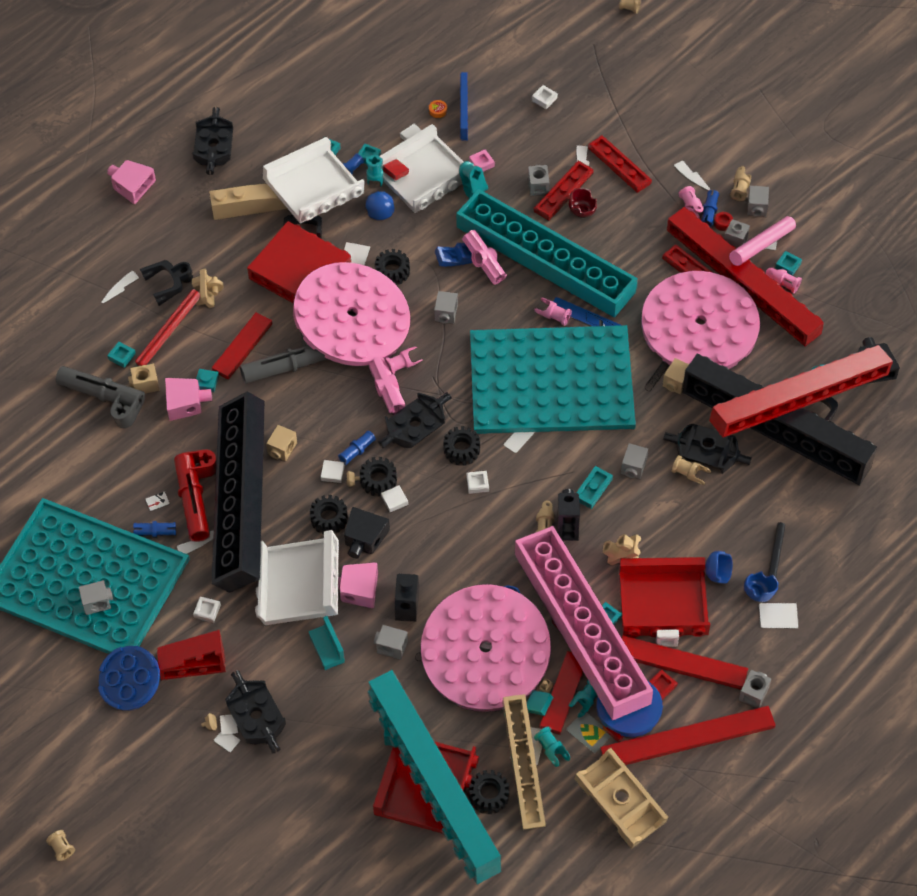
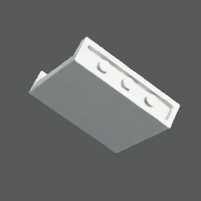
[380,124,474,213]
[263,137,364,223]
[255,530,339,625]

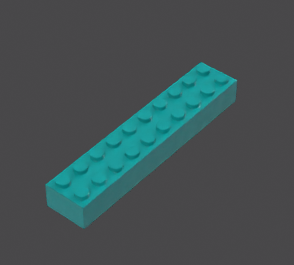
[456,189,638,318]
[367,670,501,885]

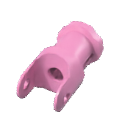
[678,186,703,219]
[766,268,802,294]
[534,298,572,326]
[385,347,422,374]

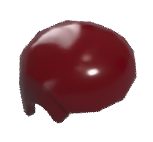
[568,188,597,218]

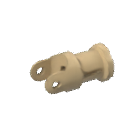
[730,166,751,201]
[671,455,711,485]
[535,501,555,533]

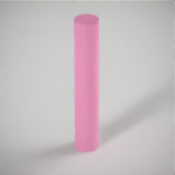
[729,216,796,266]

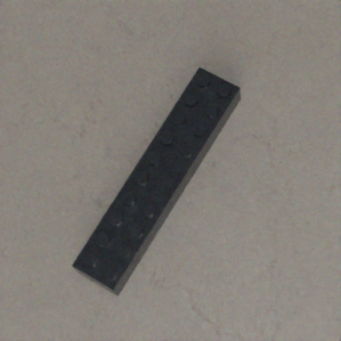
[682,353,877,486]
[212,391,265,593]

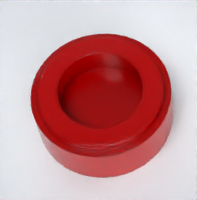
[714,212,733,231]

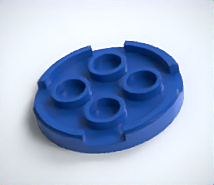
[98,646,160,711]
[596,682,663,737]

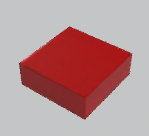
[382,159,409,181]

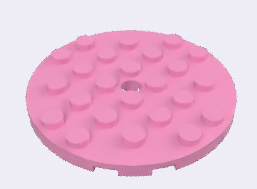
[293,263,410,366]
[641,271,760,369]
[421,585,551,712]

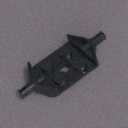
[192,107,233,175]
[378,392,452,448]
[663,423,752,474]
[225,670,286,754]

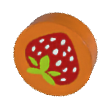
[429,100,447,118]

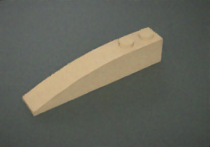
[209,184,288,220]
[502,694,546,830]

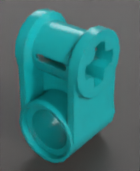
[459,161,488,198]

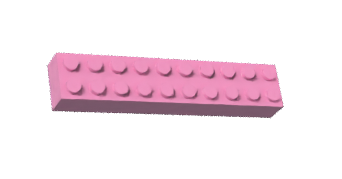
[515,526,653,721]

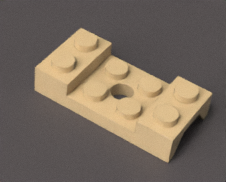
[575,748,668,849]

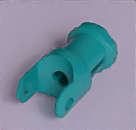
[366,155,383,186]
[568,680,597,718]
[533,726,570,767]

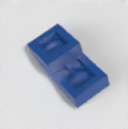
[434,243,473,266]

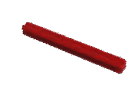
[135,289,200,366]

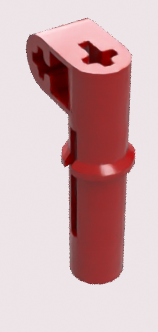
[174,450,216,542]

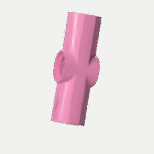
[462,230,507,285]
[369,357,405,414]

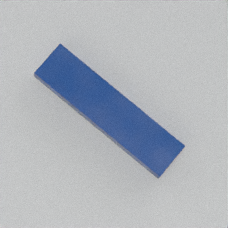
[460,72,468,141]

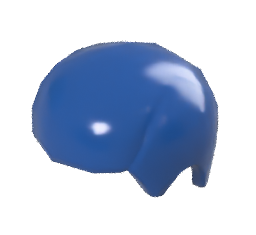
[365,191,395,220]
[705,551,733,584]
[744,571,779,602]

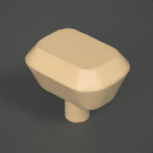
[347,471,360,487]
[537,679,553,693]
[202,713,217,731]

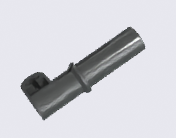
[239,333,327,384]
[56,366,145,428]

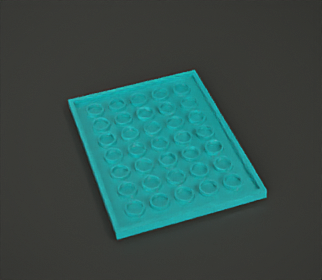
[470,325,636,434]
[0,498,190,654]

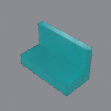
[308,616,345,670]

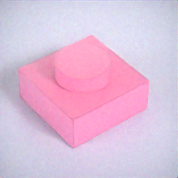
[469,149,495,172]

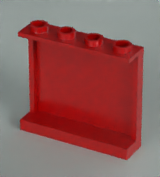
[247,221,351,303]
[619,557,710,638]
[373,741,479,834]

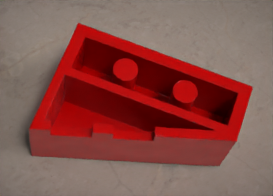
[157,630,226,680]

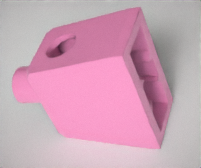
[107,160,156,204]
[165,378,212,421]
[338,563,378,608]

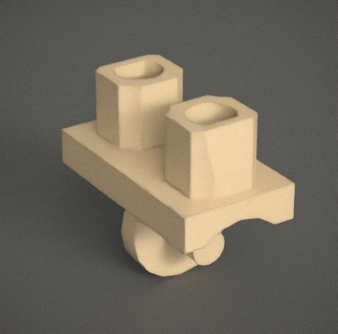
[192,269,223,308]
[603,534,641,565]

